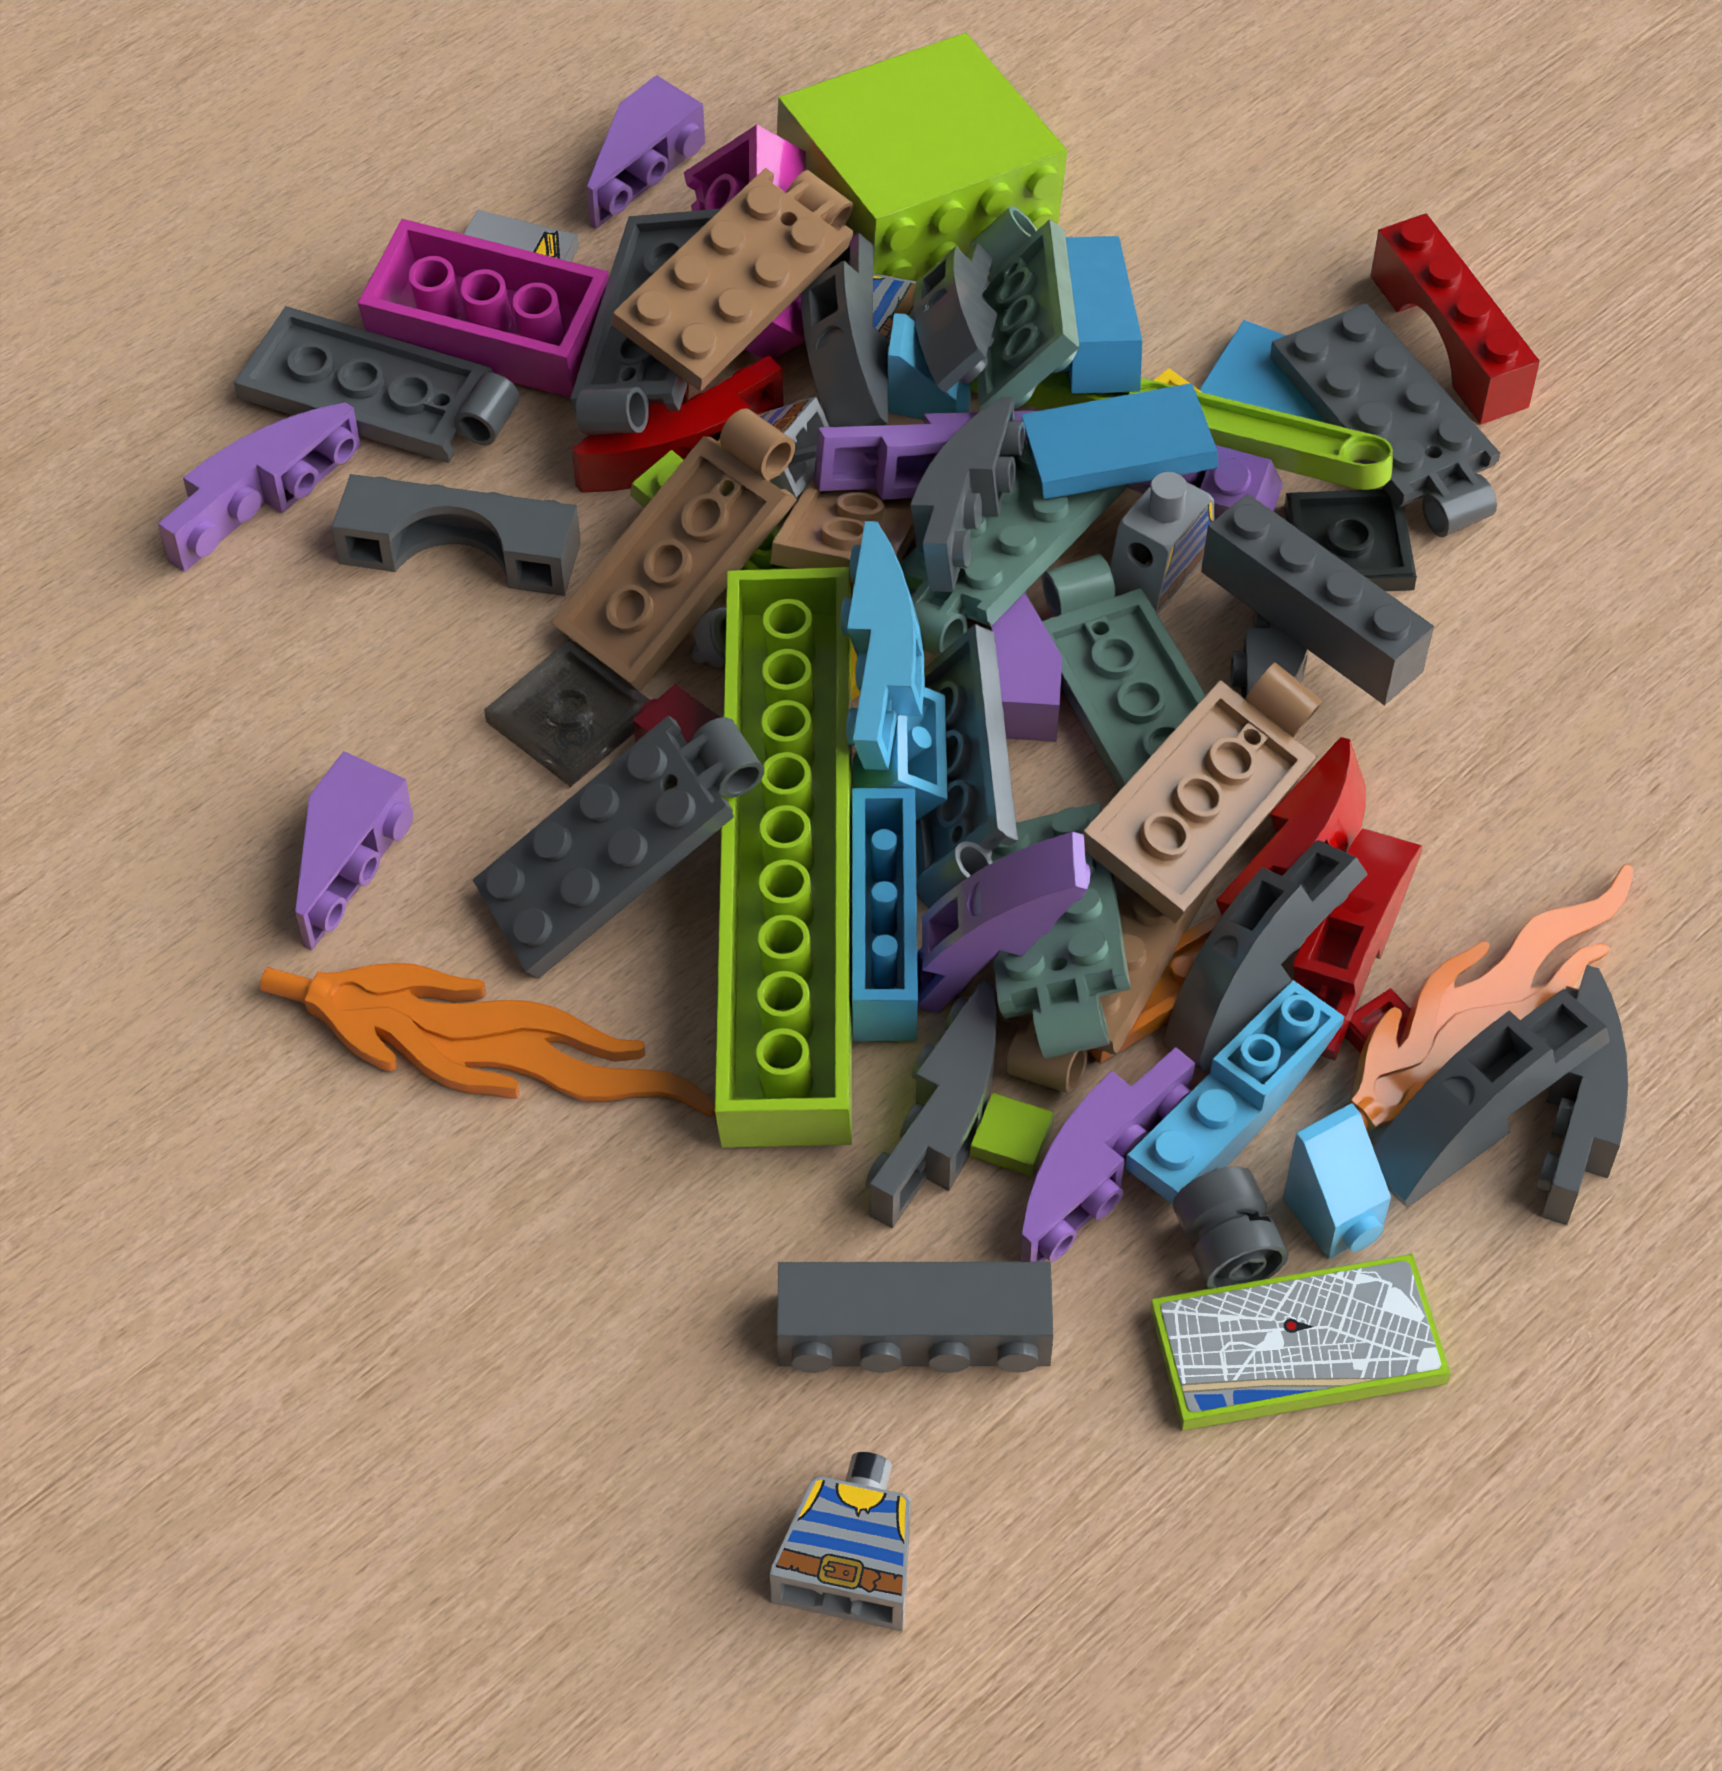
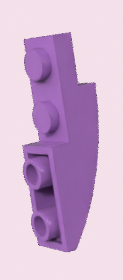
[158,402,361,572]
[814,410,1035,500]
[917,832,1090,1014]
[1020,1047,1195,1262]

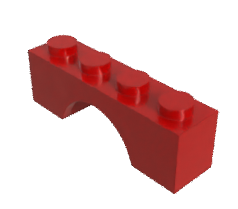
[1370,213,1540,425]

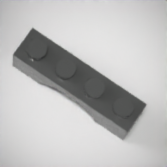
[332,474,581,596]

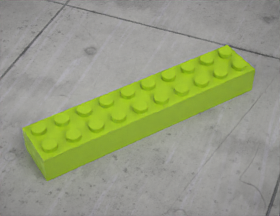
[715,567,852,1148]

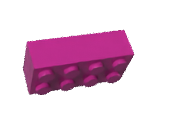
[358,218,609,398]

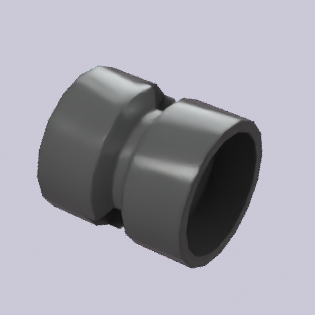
[1173,1166,1289,1289]

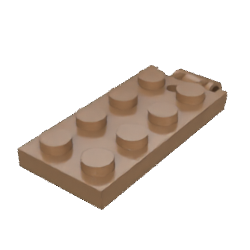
[612,167,854,392]
[550,408,797,692]
[770,412,924,586]
[1082,662,1323,924]
[996,872,1220,1094]

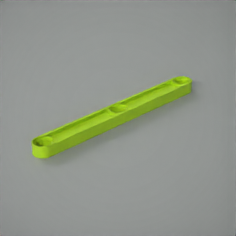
[971,372,1393,490]

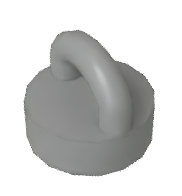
[690,606,727,669]

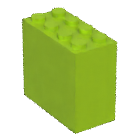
[777,32,1068,282]

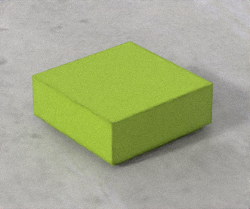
[970,1093,1054,1177]

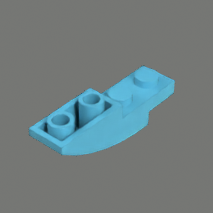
[841,521,925,770]
[1125,980,1344,1204]

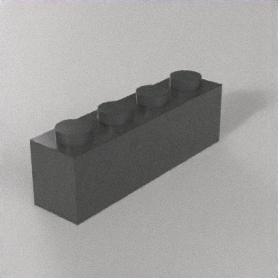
[1201,493,1434,706]
[777,1262,1054,1373]

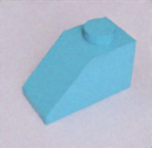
[888,313,971,420]
[852,687,947,821]
[1283,1103,1391,1259]

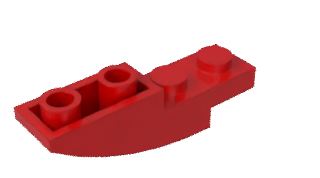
[571,355,784,493]
[1216,737,1366,916]
[1293,828,1422,1061]

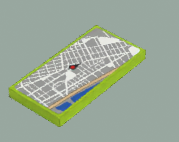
[1150,1254,1451,1431]

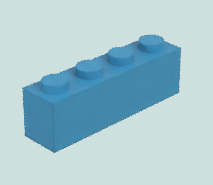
[1060,236,1142,394]
[852,788,918,1041]

